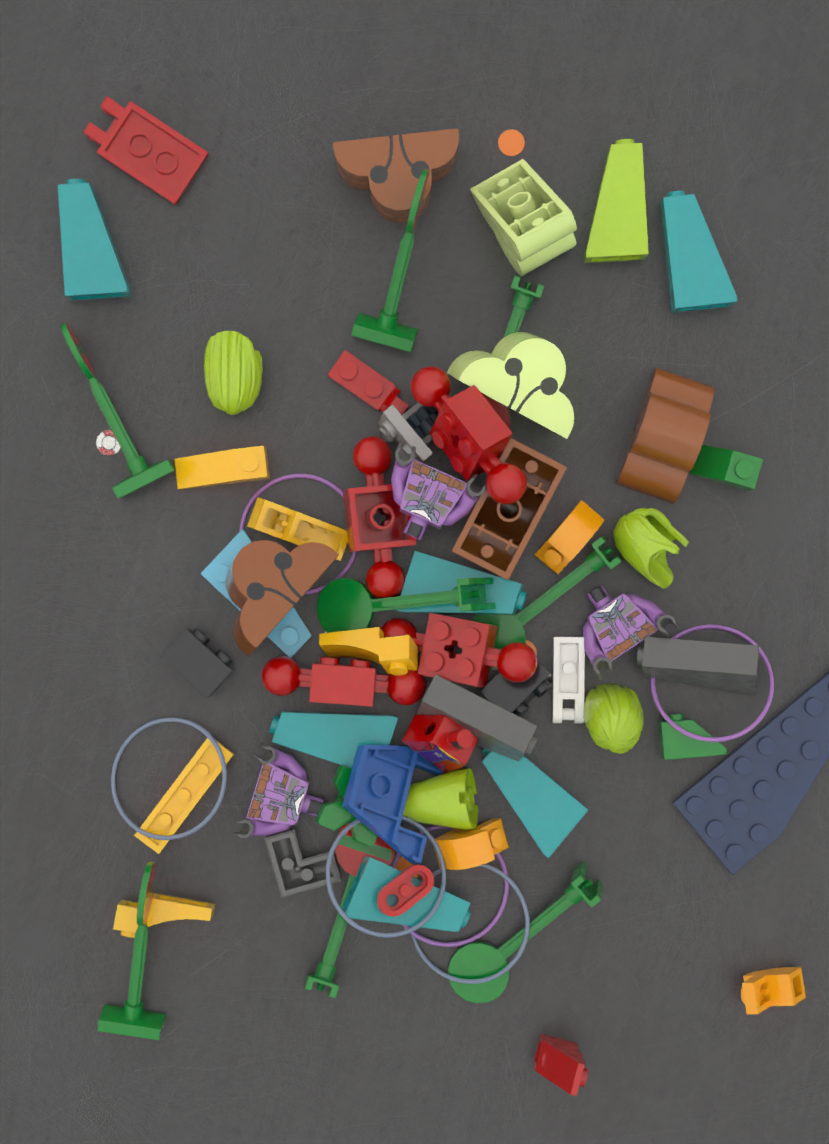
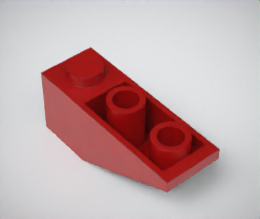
[533,1034,588,1096]

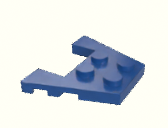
[342,745,443,865]

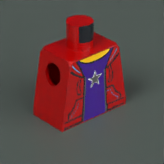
[401,715,478,773]

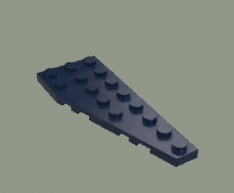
[672,672,829,875]

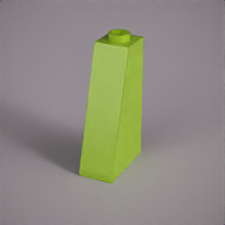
[583,139,649,263]

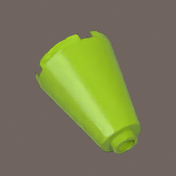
[403,768,479,830]

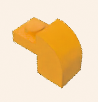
[534,500,605,574]
[435,818,509,870]
[741,967,806,1015]

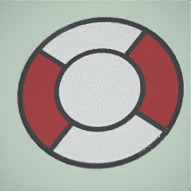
[95,429,121,456]

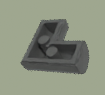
[264,828,342,898]

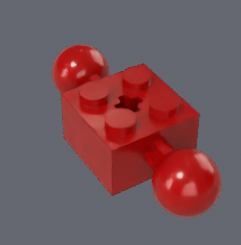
[410,366,527,504]
[343,436,417,599]
[381,613,537,687]
[261,656,426,707]

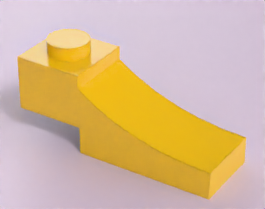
[247,497,348,561]
[319,627,418,676]
[113,893,215,938]

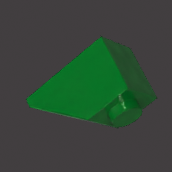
[689,445,763,491]
[658,713,727,760]

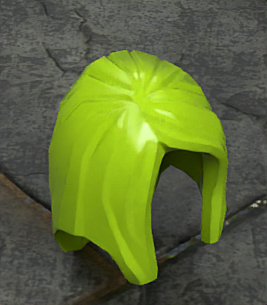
[204,331,263,415]
[613,508,689,589]
[583,683,644,754]

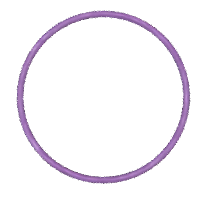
[239,473,358,595]
[650,624,774,742]
[391,825,509,947]

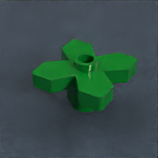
[316,765,378,846]

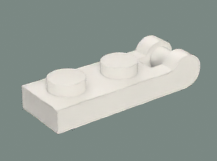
[552,637,585,724]

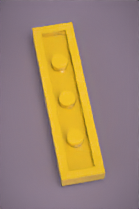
[134,738,234,854]

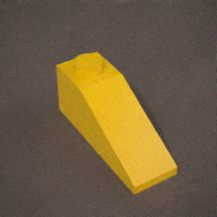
[174,446,270,490]

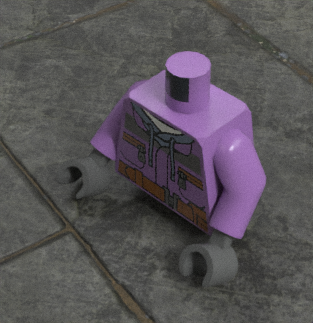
[391,442,486,540]
[583,584,679,680]
[232,742,324,838]

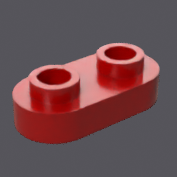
[376,865,434,917]

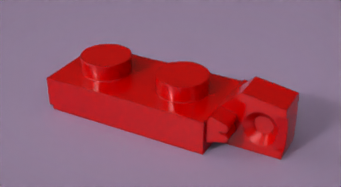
[327,350,409,415]

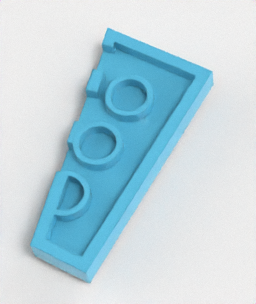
[201,529,312,658]

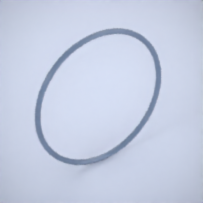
[111,717,227,840]
[326,815,446,938]
[410,864,530,984]

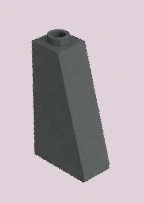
[637,637,759,695]
[416,674,538,762]

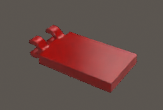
[83,96,209,206]

